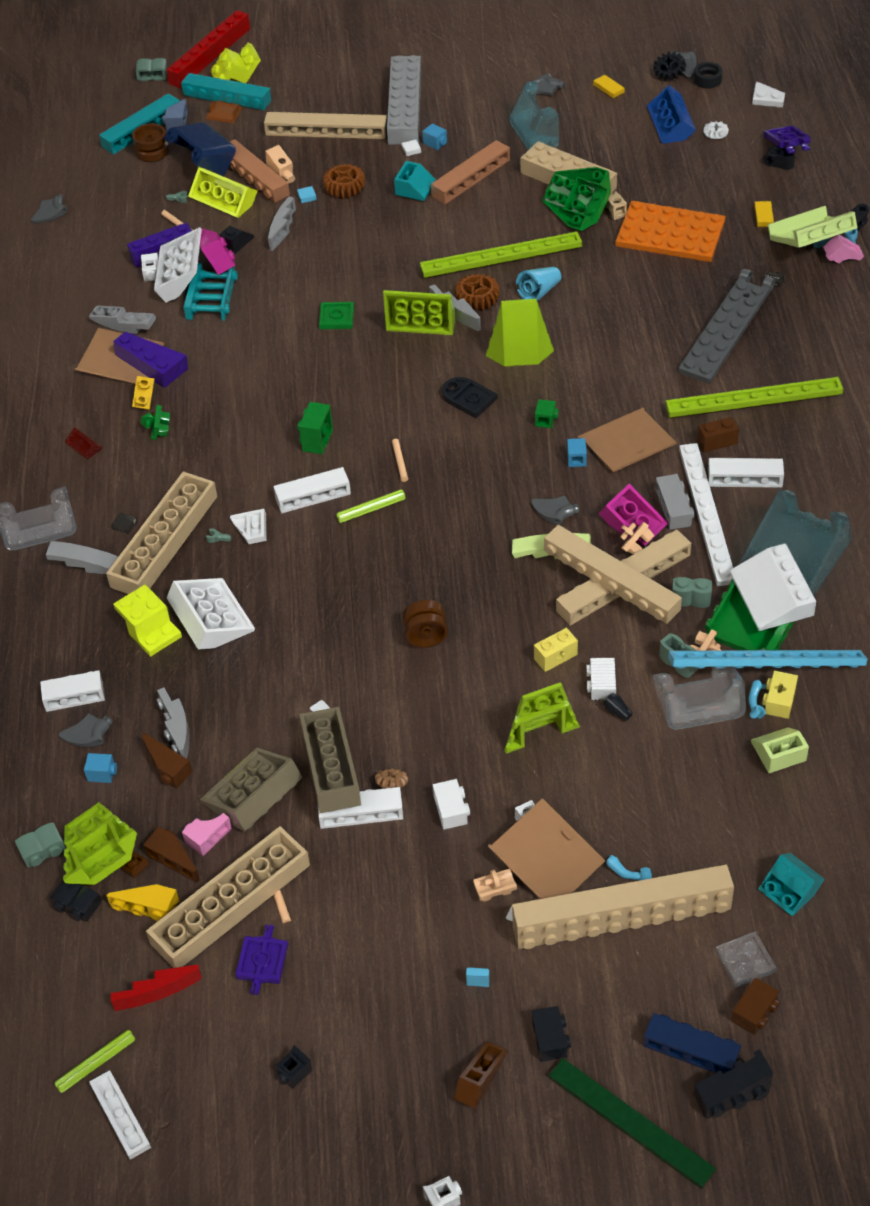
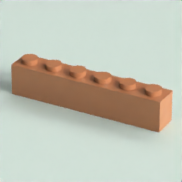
[229,139,290,203]
[431,140,510,204]

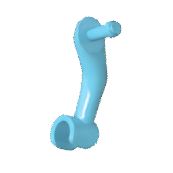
[748,680,767,719]
[606,855,652,880]

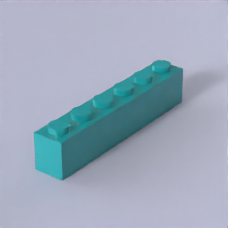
[181,73,271,110]
[99,93,180,155]

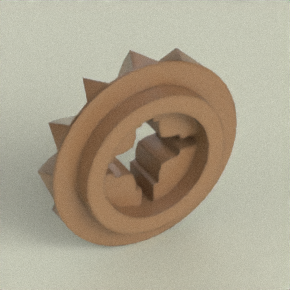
[375,768,408,788]

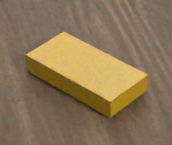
[593,75,625,98]
[754,201,774,227]

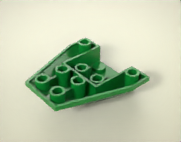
[542,167,611,231]

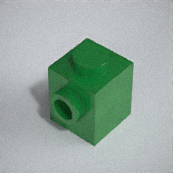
[535,399,559,428]

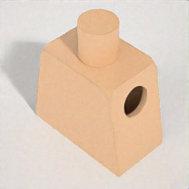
[266,145,295,183]

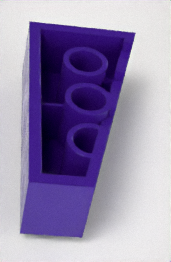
[113,332,188,388]

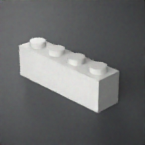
[708,458,784,487]
[273,467,351,513]
[318,787,403,829]

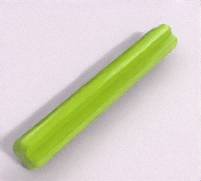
[337,489,405,523]
[54,1030,135,1093]

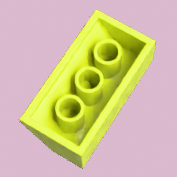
[188,167,257,218]

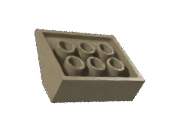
[199,748,303,831]

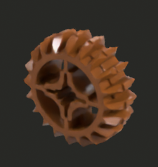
[323,164,365,199]
[455,273,500,312]

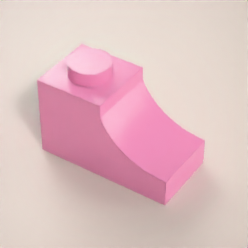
[823,235,864,264]
[182,813,232,856]

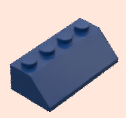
[647,85,696,144]

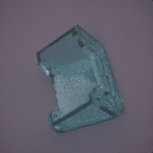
[509,81,559,150]

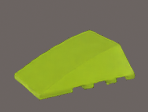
[486,299,554,367]
[504,682,580,754]
[63,802,137,885]

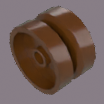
[132,123,169,162]
[403,600,448,648]

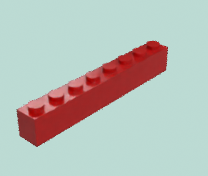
[166,10,250,89]

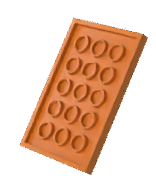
[616,201,726,262]

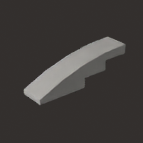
[268,196,296,251]
[429,284,481,331]
[46,541,119,574]

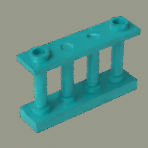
[184,263,238,321]

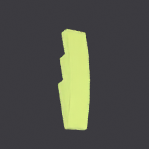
[512,533,591,559]

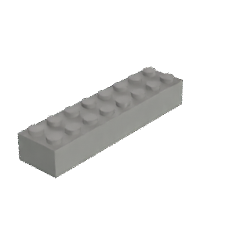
[387,55,422,145]

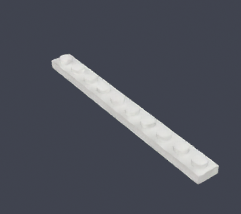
[679,443,733,587]

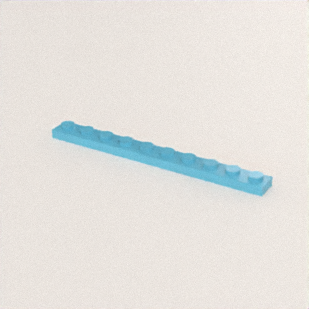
[668,650,867,668]

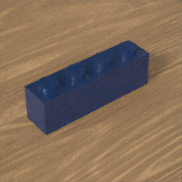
[643,1013,741,1074]

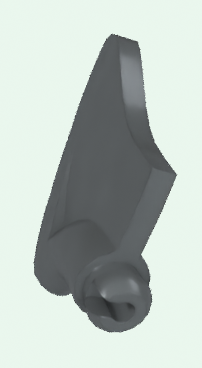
[672,51,697,80]
[524,73,564,96]
[31,194,67,223]
[531,496,579,525]
[59,713,113,747]

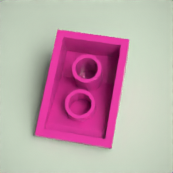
[200,228,236,275]
[598,484,668,547]

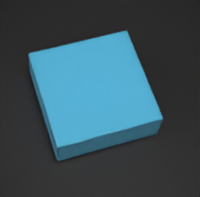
[297,186,317,203]
[466,968,490,987]

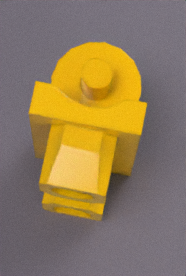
[132,376,154,410]

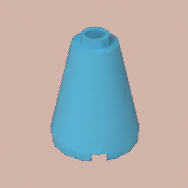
[516,267,561,301]

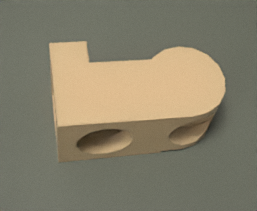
[605,191,627,220]

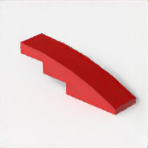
[111,964,202,1011]

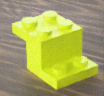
[211,42,261,83]
[113,584,182,657]

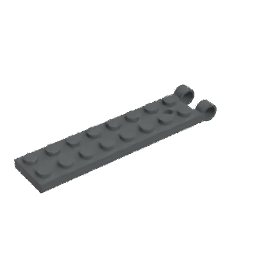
[678,269,775,384]

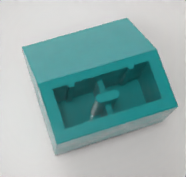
[394,161,436,201]
[759,853,825,916]

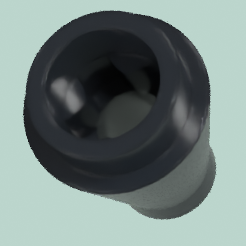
[603,693,633,722]

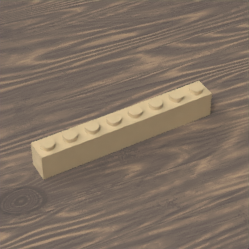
[264,112,387,139]
[544,525,682,624]
[556,530,691,626]

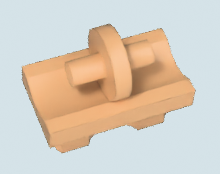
[620,522,654,554]
[690,630,722,651]
[473,869,517,902]

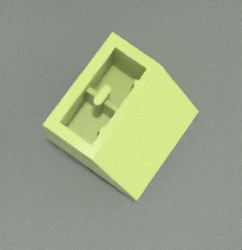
[751,727,809,773]

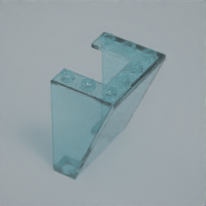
[739,489,852,596]

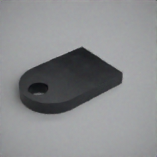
[442,377,498,418]

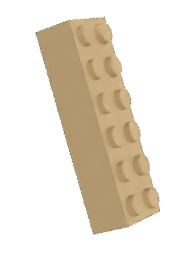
[520,142,617,193]

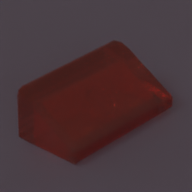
[64,427,103,459]

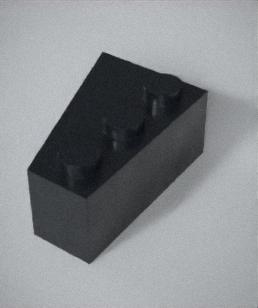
[693,1049,773,1119]

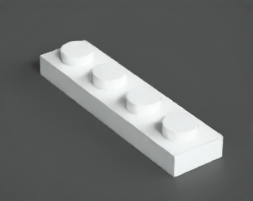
[89,1070,151,1160]

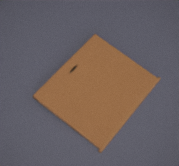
[75,328,164,384]
[577,407,676,472]
[488,798,605,899]

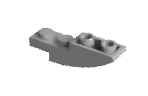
[89,306,156,334]
[156,688,190,759]

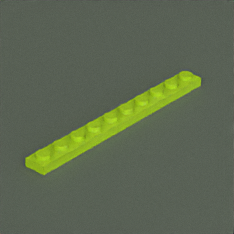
[420,232,582,278]
[666,377,843,418]

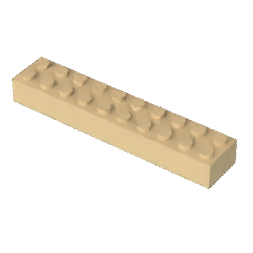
[512,864,734,949]

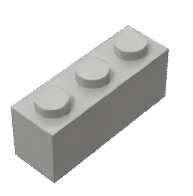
[655,474,694,530]

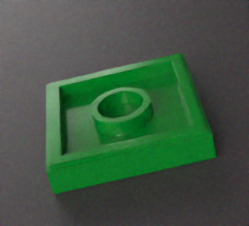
[319,302,354,329]

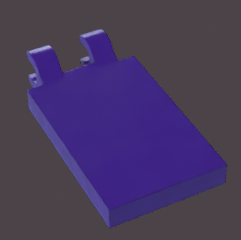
[764,125,810,154]

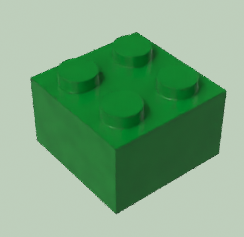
[297,402,333,455]

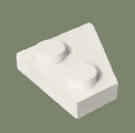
[753,82,785,107]
[230,509,267,544]

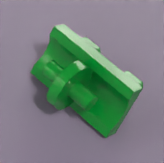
[141,405,170,440]

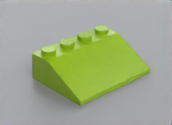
[383,290,456,335]

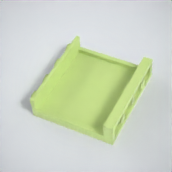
[768,206,857,248]

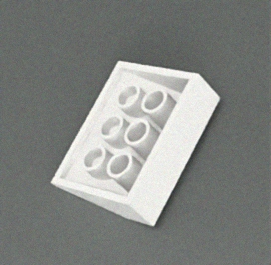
[154,227,202,302]
[730,543,816,631]
[167,578,255,649]

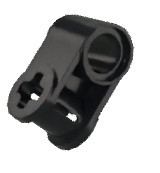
[763,146,795,170]
[850,204,870,231]

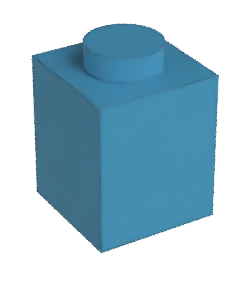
[422,124,447,150]
[567,438,587,467]
[84,753,117,783]

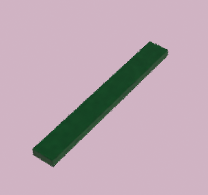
[549,1058,716,1189]

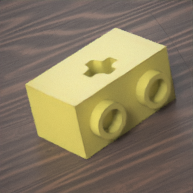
[534,628,578,672]
[762,671,798,719]

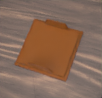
[205,100,243,123]

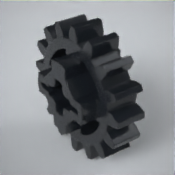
[653,51,686,81]

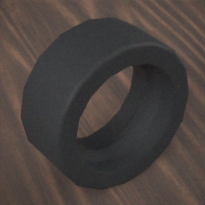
[694,62,723,88]

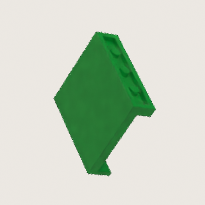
[705,578,795,650]

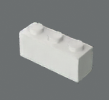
[41,671,105,712]

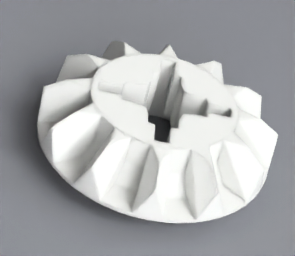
[704,121,729,139]

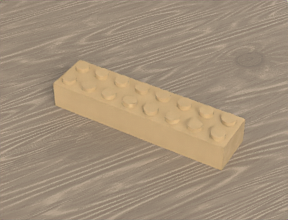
[106,472,217,594]
[146,826,310,968]

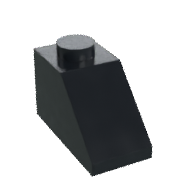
[219,226,254,255]

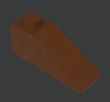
[141,733,192,789]
[143,826,200,883]
[454,1041,508,1108]

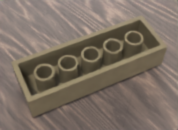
[299,707,361,813]

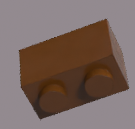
[697,417,739,452]
[731,977,780,1036]

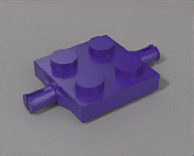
[236,924,288,995]

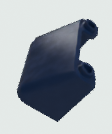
[164,122,236,176]

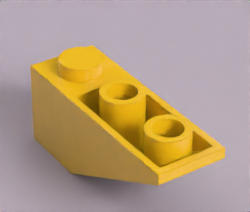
[107,884,179,921]

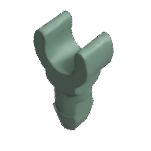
[166,191,187,203]
[206,529,232,543]

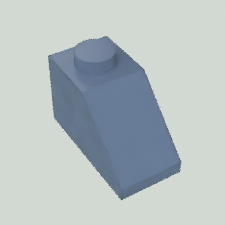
[163,100,188,131]

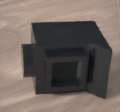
[275,1045,312,1089]

